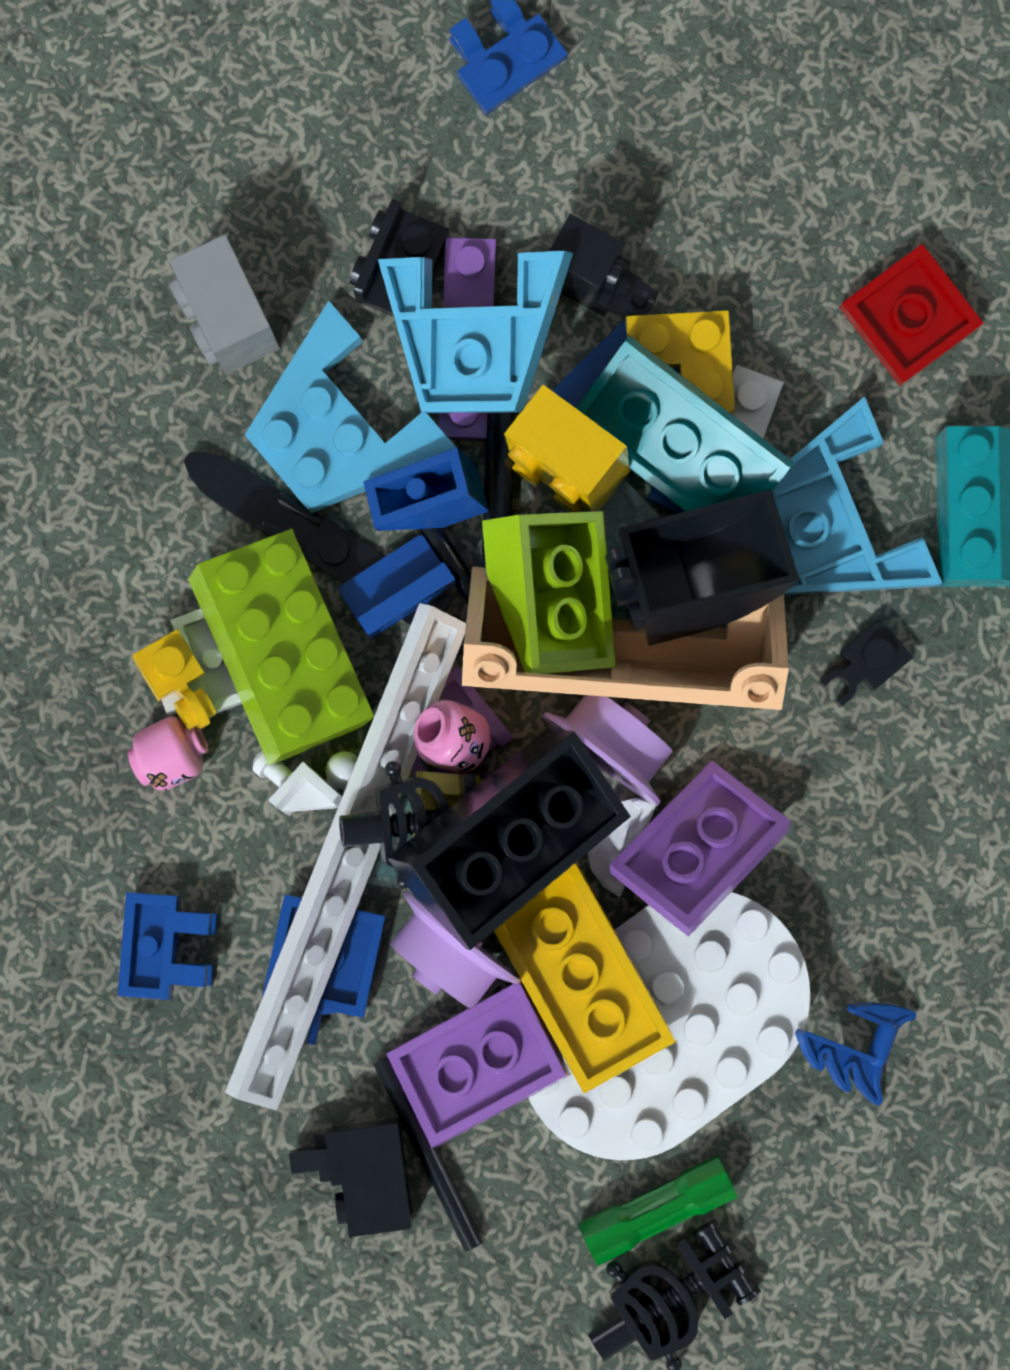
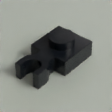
[818,619,914,708]

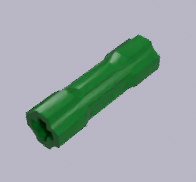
[578,1155,738,1266]

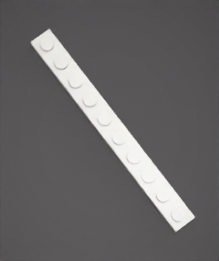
[225,603,466,1111]

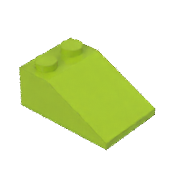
[482,511,616,674]

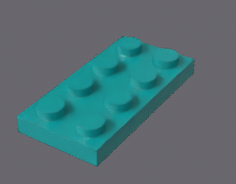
[576,336,794,511]

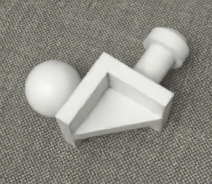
[253,751,358,816]

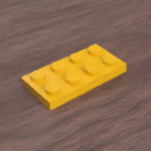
[494,862,677,1094]

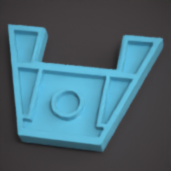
[378,251,573,413]
[245,301,456,514]
[772,396,942,595]

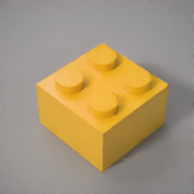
[504,385,630,513]

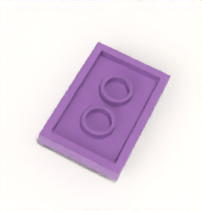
[609,760,791,937]
[386,981,571,1148]

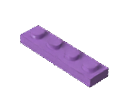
[438,238,496,441]

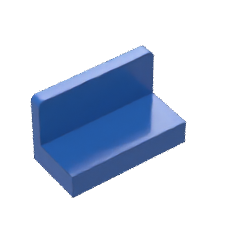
[338,535,455,640]

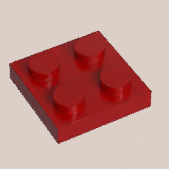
[839,244,984,387]

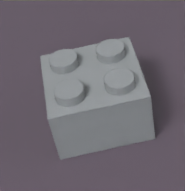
[167,234,280,375]

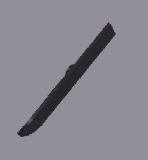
[184,452,453,625]

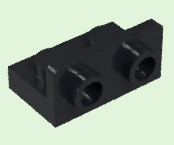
[349,199,450,317]

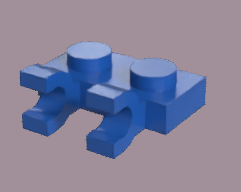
[449,0,568,116]
[118,892,218,1000]

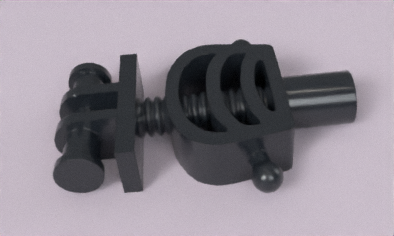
[339,761,494,889]
[588,1219,761,1370]

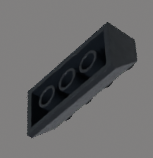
[388,728,631,950]

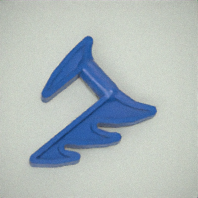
[795,1002,916,1106]

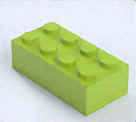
[188,529,374,766]

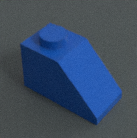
[363,448,489,531]

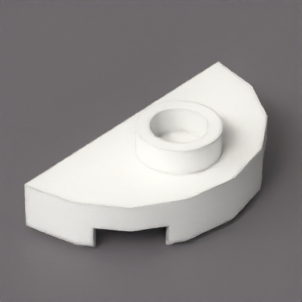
[588,798,656,897]

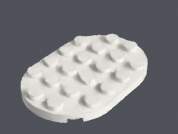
[528,892,810,1160]

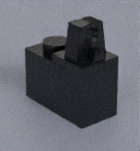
[549,214,658,317]
[289,1118,414,1237]

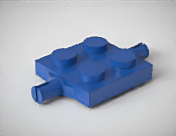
[262,894,386,1045]

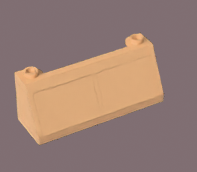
[462,567,789,710]

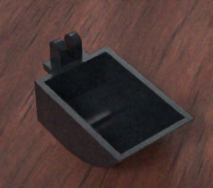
[605,489,800,646]

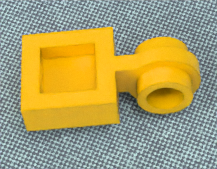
[132,629,216,730]

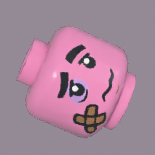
[414,700,491,774]
[127,715,208,791]

